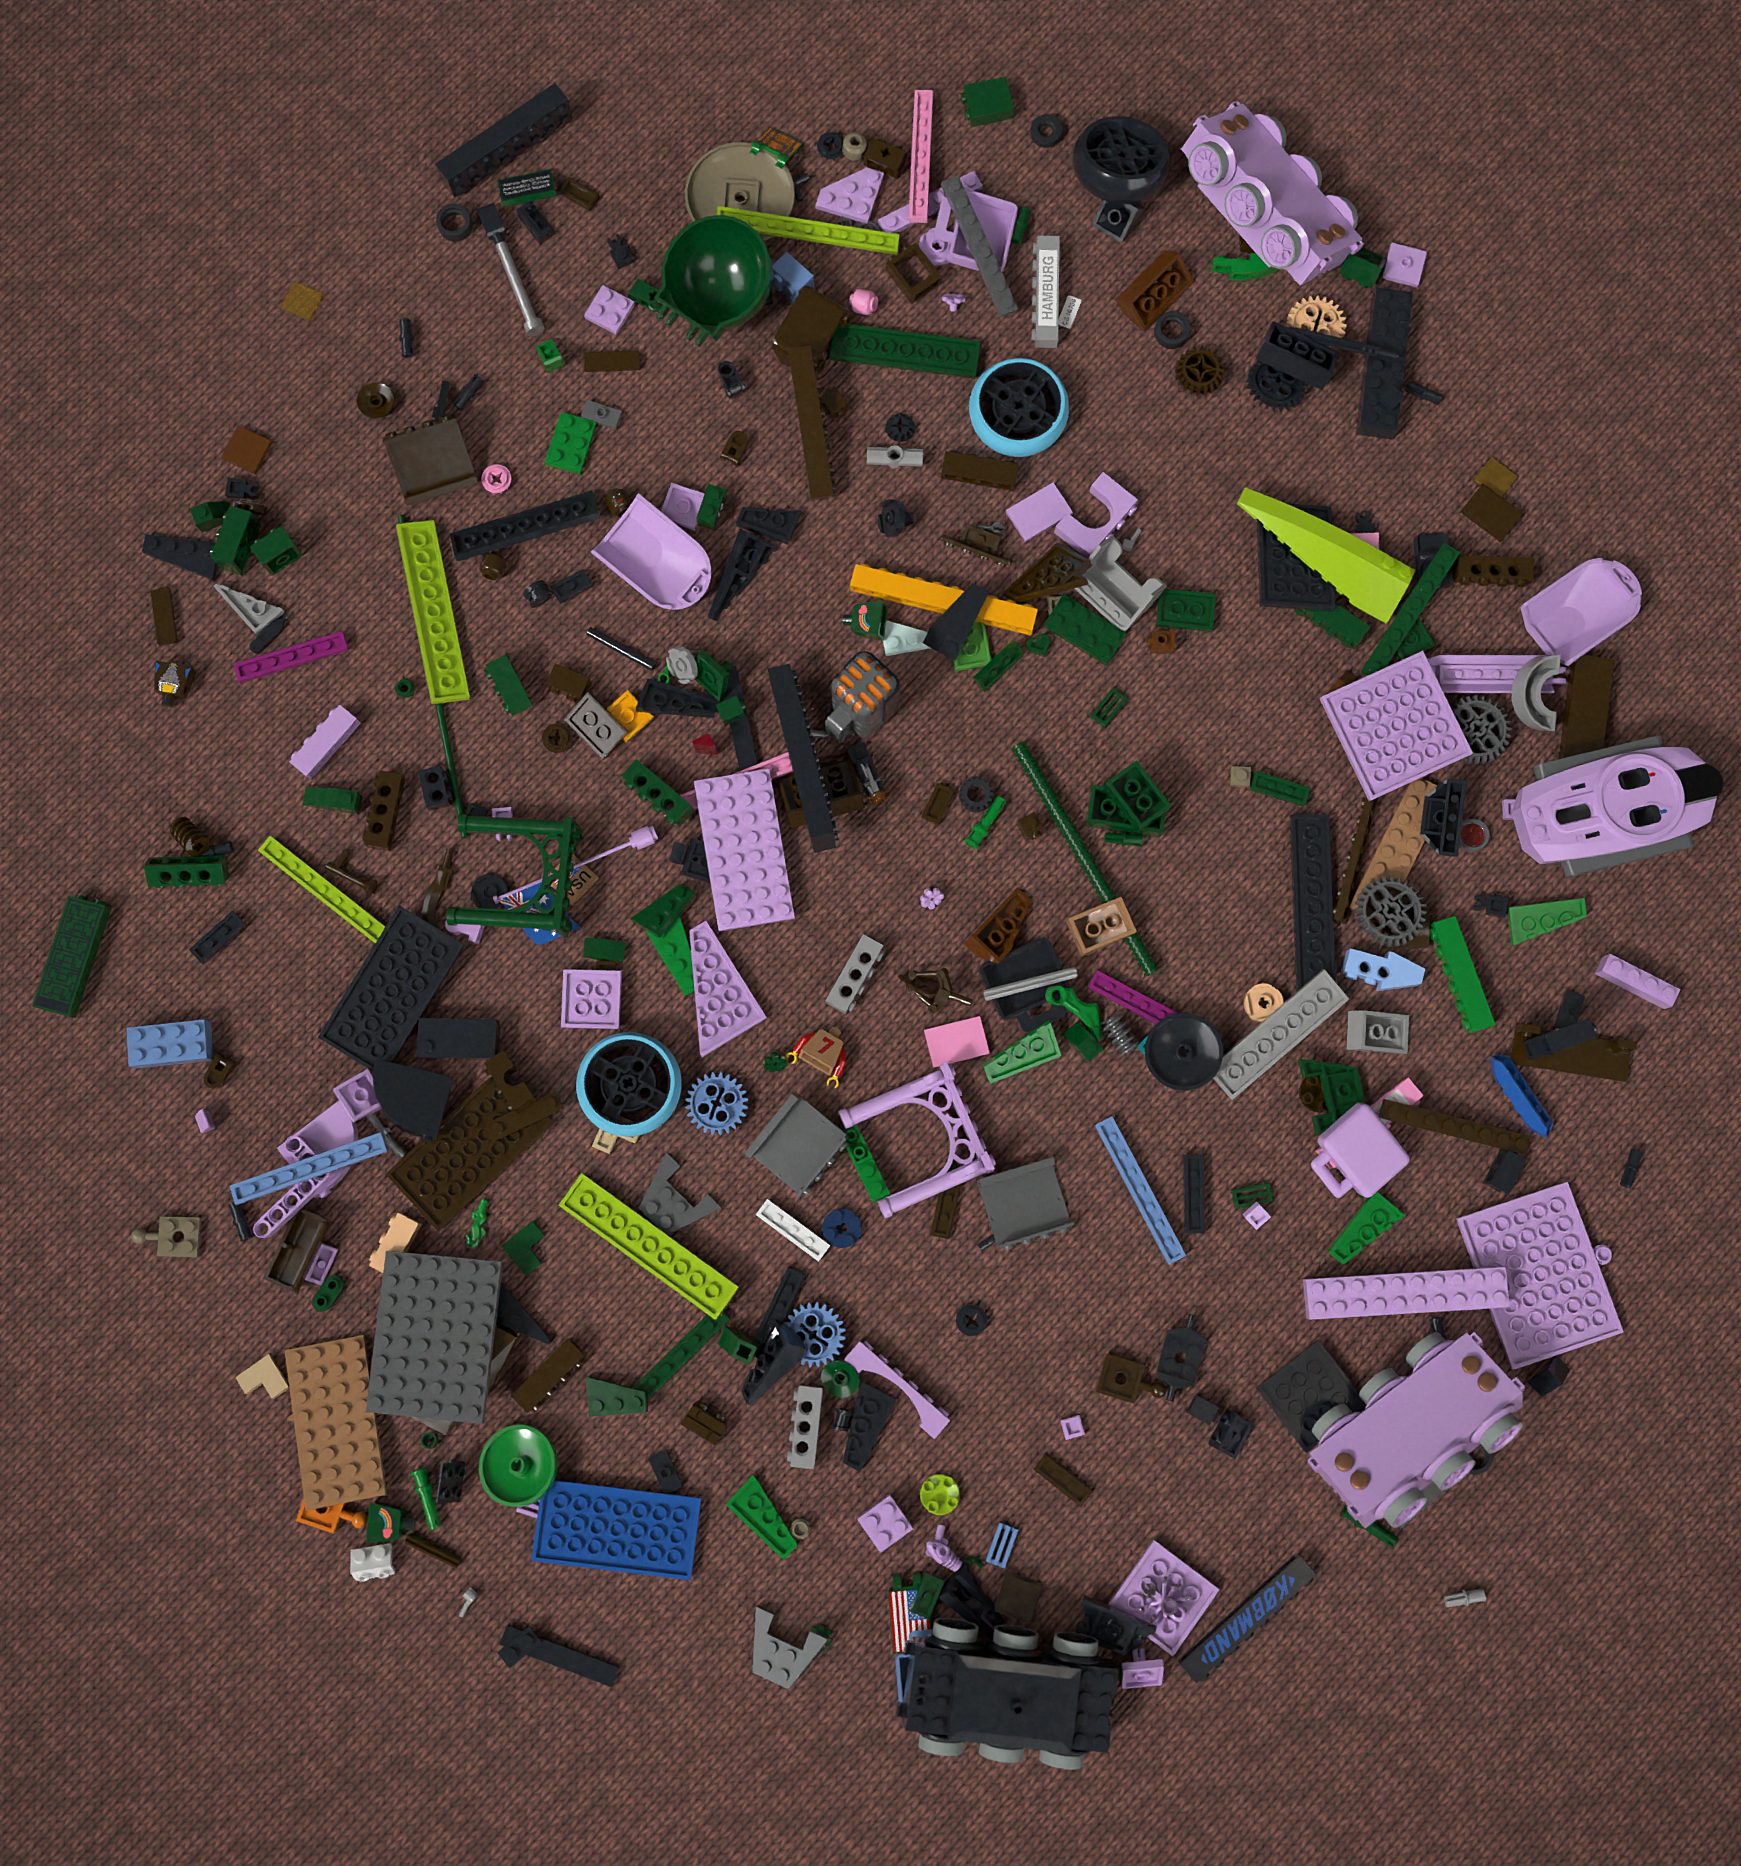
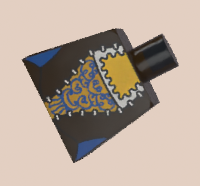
[154,661,197,708]

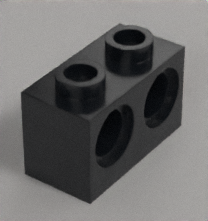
[418,766,453,811]

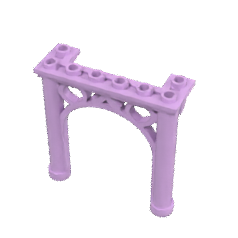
[838,1061,996,1219]

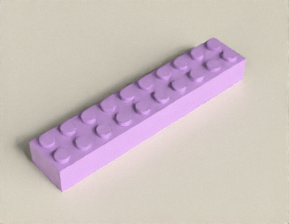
[1303,1267,1510,1320]

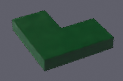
[502,1221,545,1276]

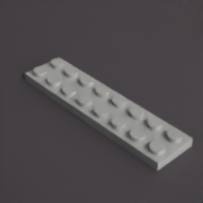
[1213,969,1349,1100]

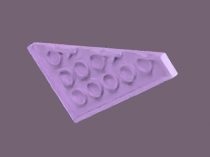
[689,921,767,1057]

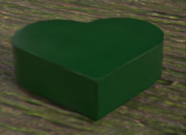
[1026,633,1050,658]

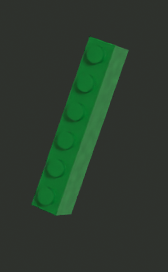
[1429,916,1496,1034]

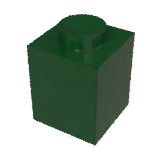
[716,695,747,726]

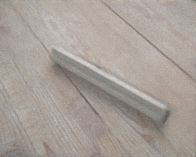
[983,967,1078,1000]

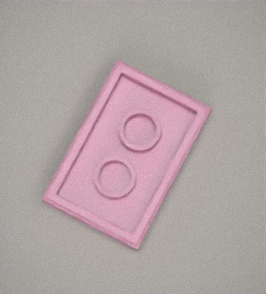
[924,1016,990,1068]

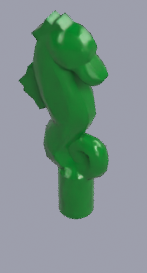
[465,1199,488,1249]

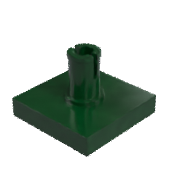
[695,650,732,702]

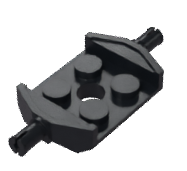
[1156,1314,1207,1402]

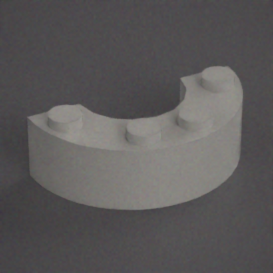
[1512,655,1561,731]

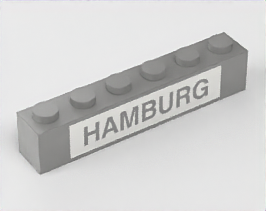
[1031,236,1060,348]

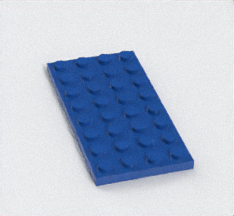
[531,1480,701,1580]

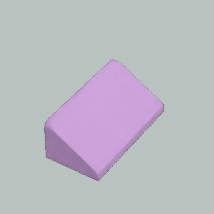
[305,1242,338,1285]

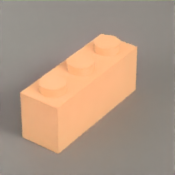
[369,1213,422,1273]

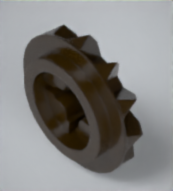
[542,723,573,754]

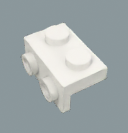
[350,1543,395,1581]

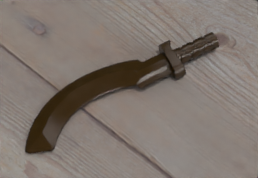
[422,848,454,929]

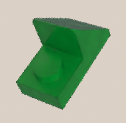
[535,339,564,373]

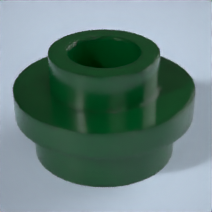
[395,679,415,698]

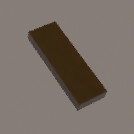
[584,350,640,372]
[150,587,178,646]
[1033,1453,1093,1507]

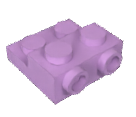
[333,1069,380,1123]

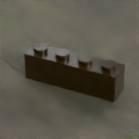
[941,450,1019,491]
[511,1338,586,1413]

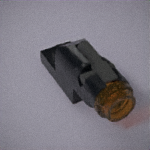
[847,742,886,805]

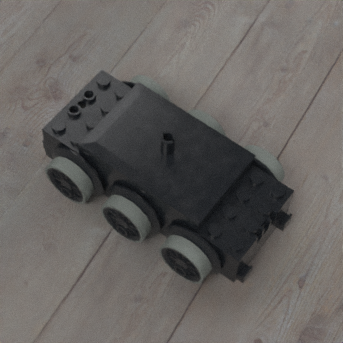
[896,1618,1119,1769]

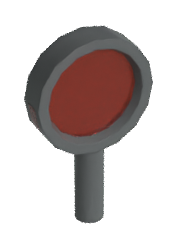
[1459,819,1489,852]

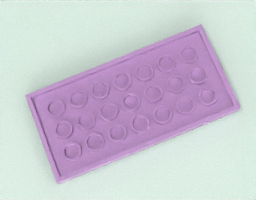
[694,769,795,932]

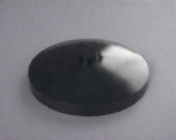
[1145,1013,1223,1091]

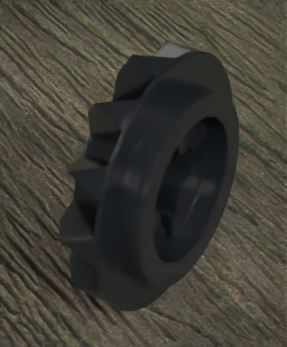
[817,132,844,161]
[885,413,915,442]
[956,1304,987,1336]

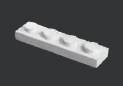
[756,1199,830,1261]

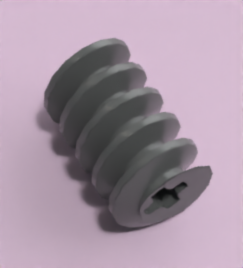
[1101,1014,1139,1057]

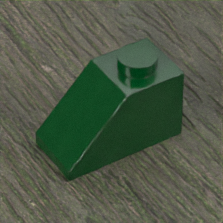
[190,501,230,533]
[1062,1022,1104,1064]

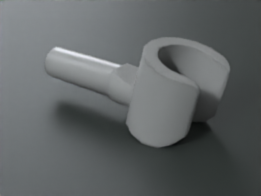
[1122,528,1141,551]
[459,1588,477,1617]

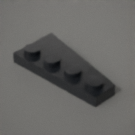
[142,534,217,582]
[636,678,719,718]
[842,1381,896,1472]

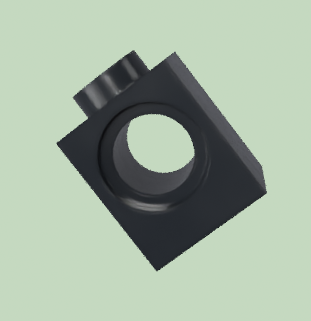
[1186,1395,1219,1425]

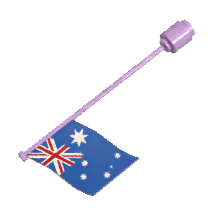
[493,826,658,945]

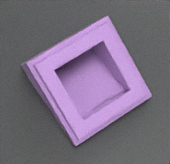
[195,1109,215,1133]

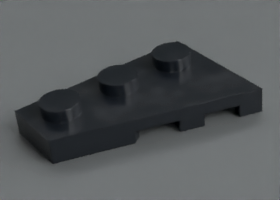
[736,507,801,545]

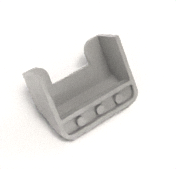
[1075,535,1167,630]

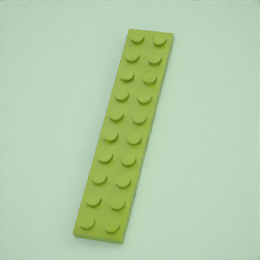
[396,520,470,704]
[559,1173,739,1320]

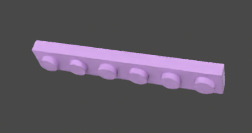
[878,171,983,234]

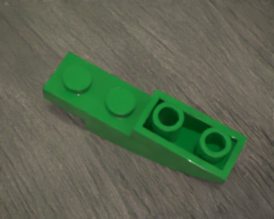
[1210,253,1282,281]
[842,1124,891,1204]

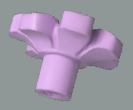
[942,293,966,311]
[920,888,944,910]

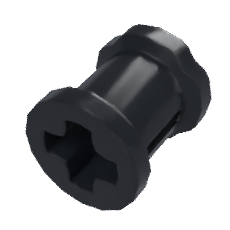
[832,1408,853,1432]

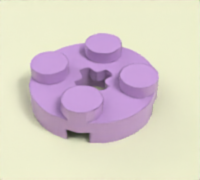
[919,228,950,265]

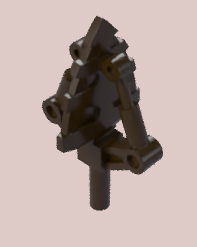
[898,968,973,1014]

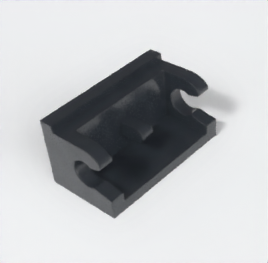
[516,202,556,245]
[1483,1149,1526,1195]

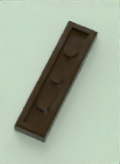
[930,1158,964,1239]

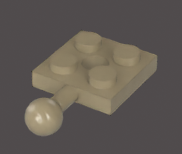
[131,1217,201,1257]

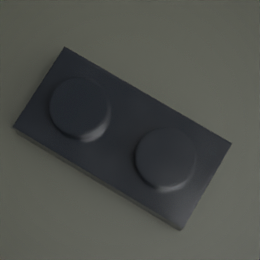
[550,569,593,604]
[497,1625,542,1669]

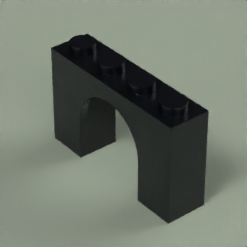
[1522,1018,1597,1060]

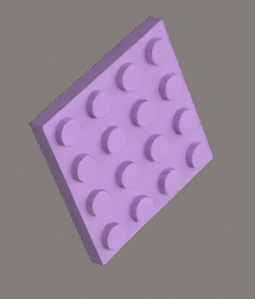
[1108,1540,1219,1656]

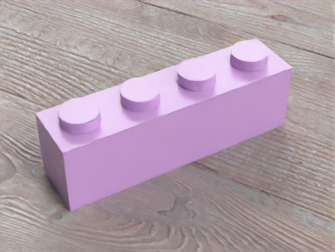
[289,705,361,780]
[1595,954,1680,1009]

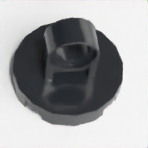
[878,499,914,537]

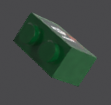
[696,484,727,531]

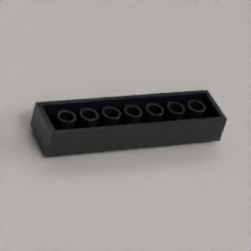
[435,83,573,198]
[1355,287,1413,440]

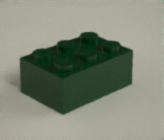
[210,506,261,576]
[1103,760,1172,833]

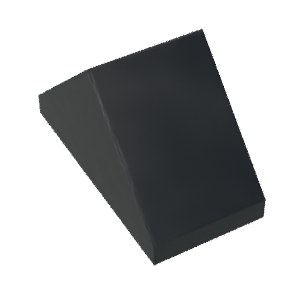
[1528,1355,1570,1397]

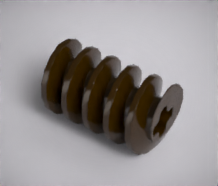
[170,817,210,856]

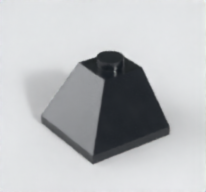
[1092,200,1146,243]

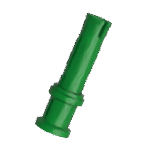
[963,796,1007,850]
[410,1467,442,1530]

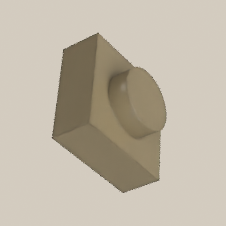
[1230,766,1251,787]

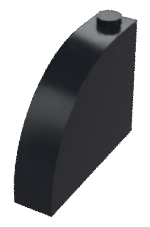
[373,1059,453,1142]

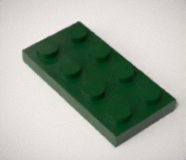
[1043,594,1127,666]

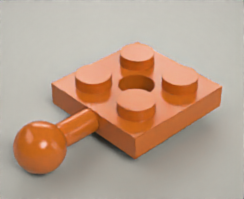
[296,1499,368,1533]

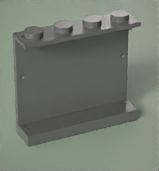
[744,1092,850,1199]
[977,1157,1075,1251]

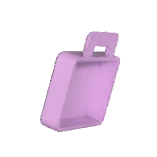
[934,190,1017,272]
[1311,1102,1410,1198]

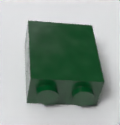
[960,77,1014,127]

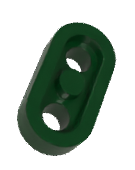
[312,1275,345,1312]

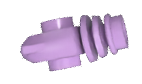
[925,1525,962,1572]

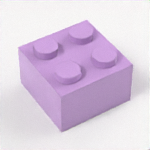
[857,1493,913,1553]

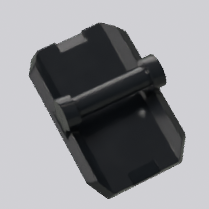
[1414,533,1454,588]

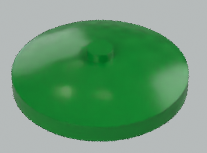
[479,1425,558,1507]

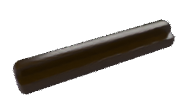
[405,1533,461,1568]

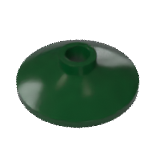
[821,1360,860,1398]

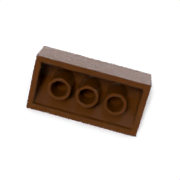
[1115,250,1194,331]

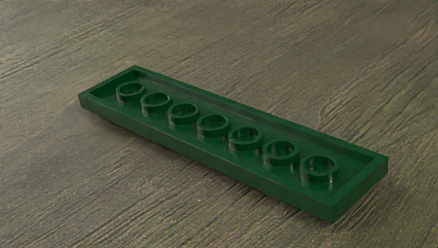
[830,324,981,379]

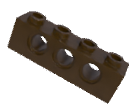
[1453,555,1534,587]
[362,770,406,851]

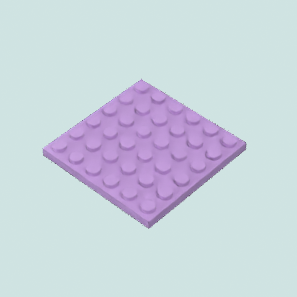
[1319,651,1473,801]

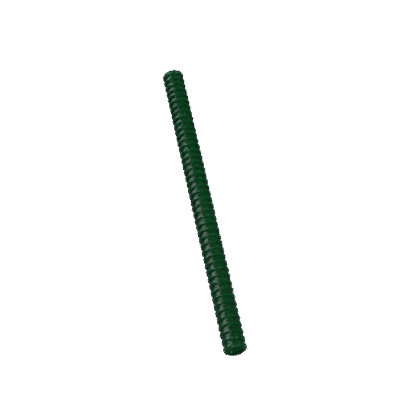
[1011,741,1160,976]

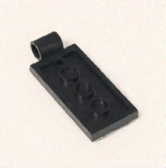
[669,838,711,884]

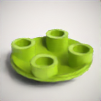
[920,1474,960,1515]

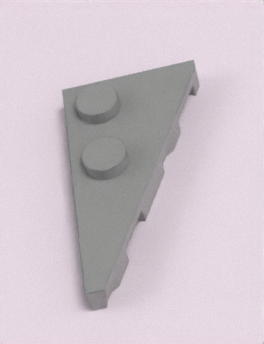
[214,584,285,635]

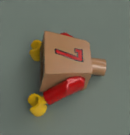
[786,1027,846,1088]

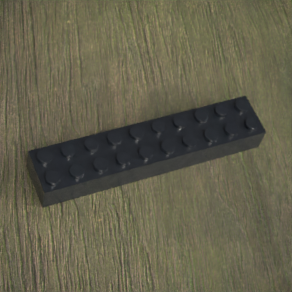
[768,663,839,853]

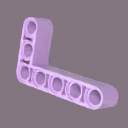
[253,1136,334,1238]

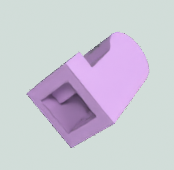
[445,920,485,945]

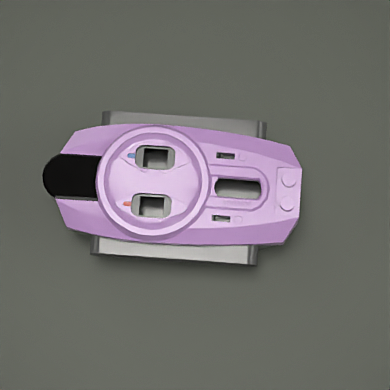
[1512,736,1724,878]

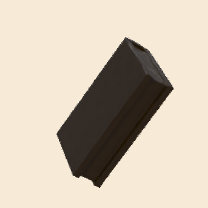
[1460,484,1523,542]

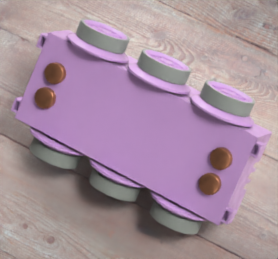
[1181,101,1364,286]
[1307,1332,1525,1528]

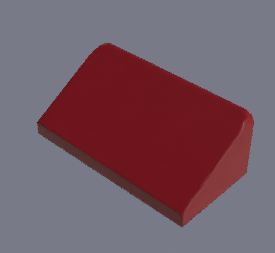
[692,734,718,755]

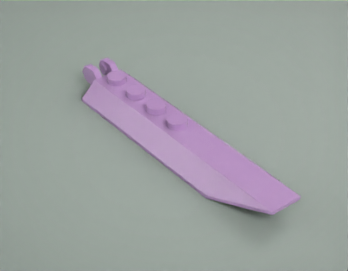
[1427,655,1566,693]

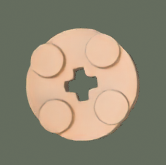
[1244,983,1284,1022]

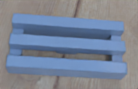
[985,1522,1018,1569]

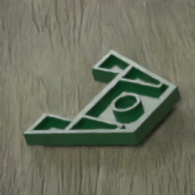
[1298,1059,1366,1136]

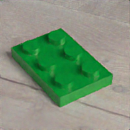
[544,412,597,475]

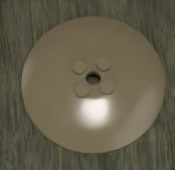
[685,142,794,241]

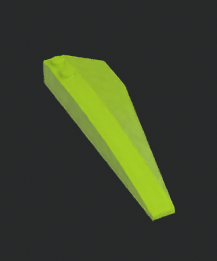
[1237,488,1415,623]

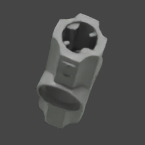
[867,445,923,468]

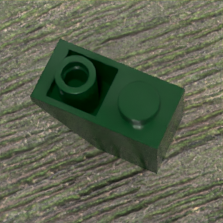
[718,1326,762,1365]

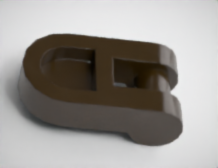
[720,431,748,466]
[203,1053,236,1089]

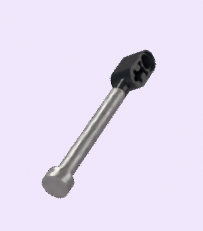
[477,202,544,336]

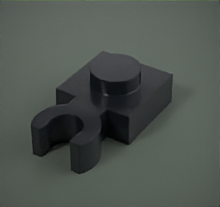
[607,234,634,269]
[225,478,260,499]
[1354,511,1376,534]
[1472,895,1509,918]

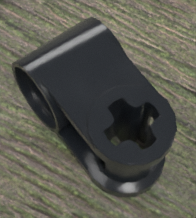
[718,361,746,400]

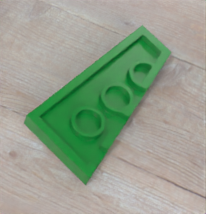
[1507,898,1587,946]
[646,914,695,997]
[982,1020,1061,1084]

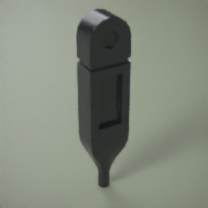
[249,614,289,654]

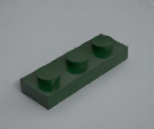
[973,639,1024,692]
[1249,771,1310,807]

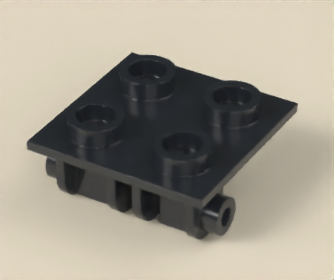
[436,1460,465,1504]

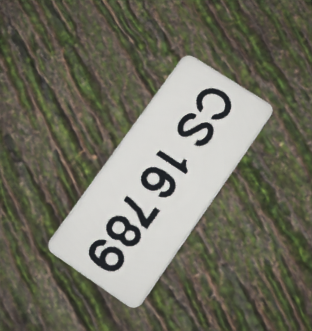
[1058,295,1081,329]

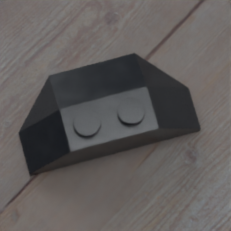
[1420,779,1467,857]

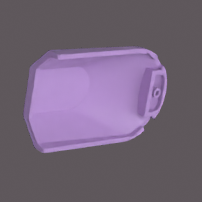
[591,493,711,610]
[1521,558,1642,666]

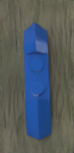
[1491,1054,1553,1139]

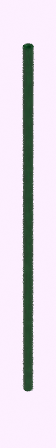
[397,515,469,838]

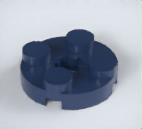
[822,1209,862,1248]

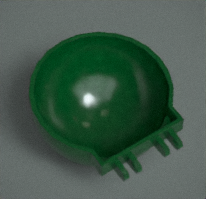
[654,215,773,347]

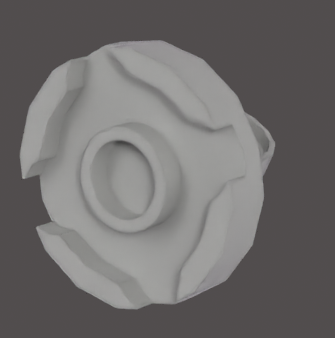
[666,646,701,684]

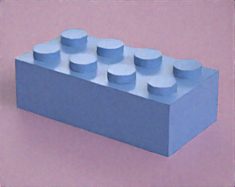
[126,1020,213,1069]

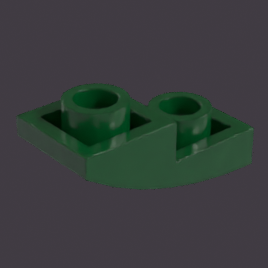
[582,938,626,963]

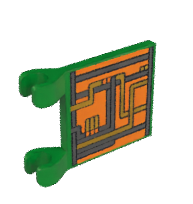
[749,127,803,169]

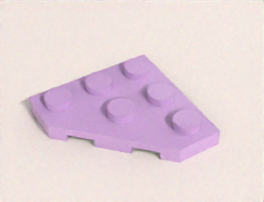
[816,168,884,224]

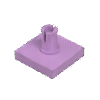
[1121,1649,1164,1689]

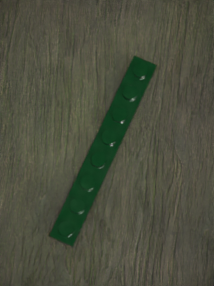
[1360,543,1460,676]

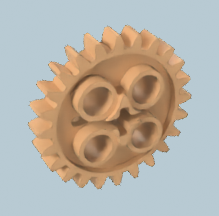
[1285,296,1347,349]

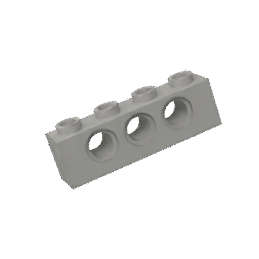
[825,934,885,1014]
[787,1385,823,1469]

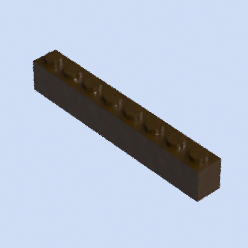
[788,345,836,501]

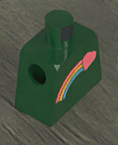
[842,601,888,641]
[366,1501,415,1543]

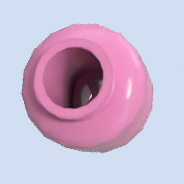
[849,289,878,315]

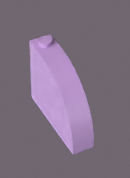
[277,1101,358,1198]

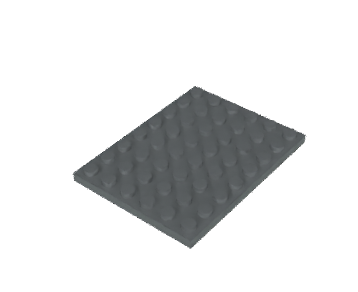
[366,1251,503,1424]

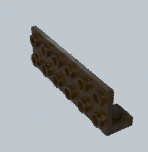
[1511,1023,1638,1082]

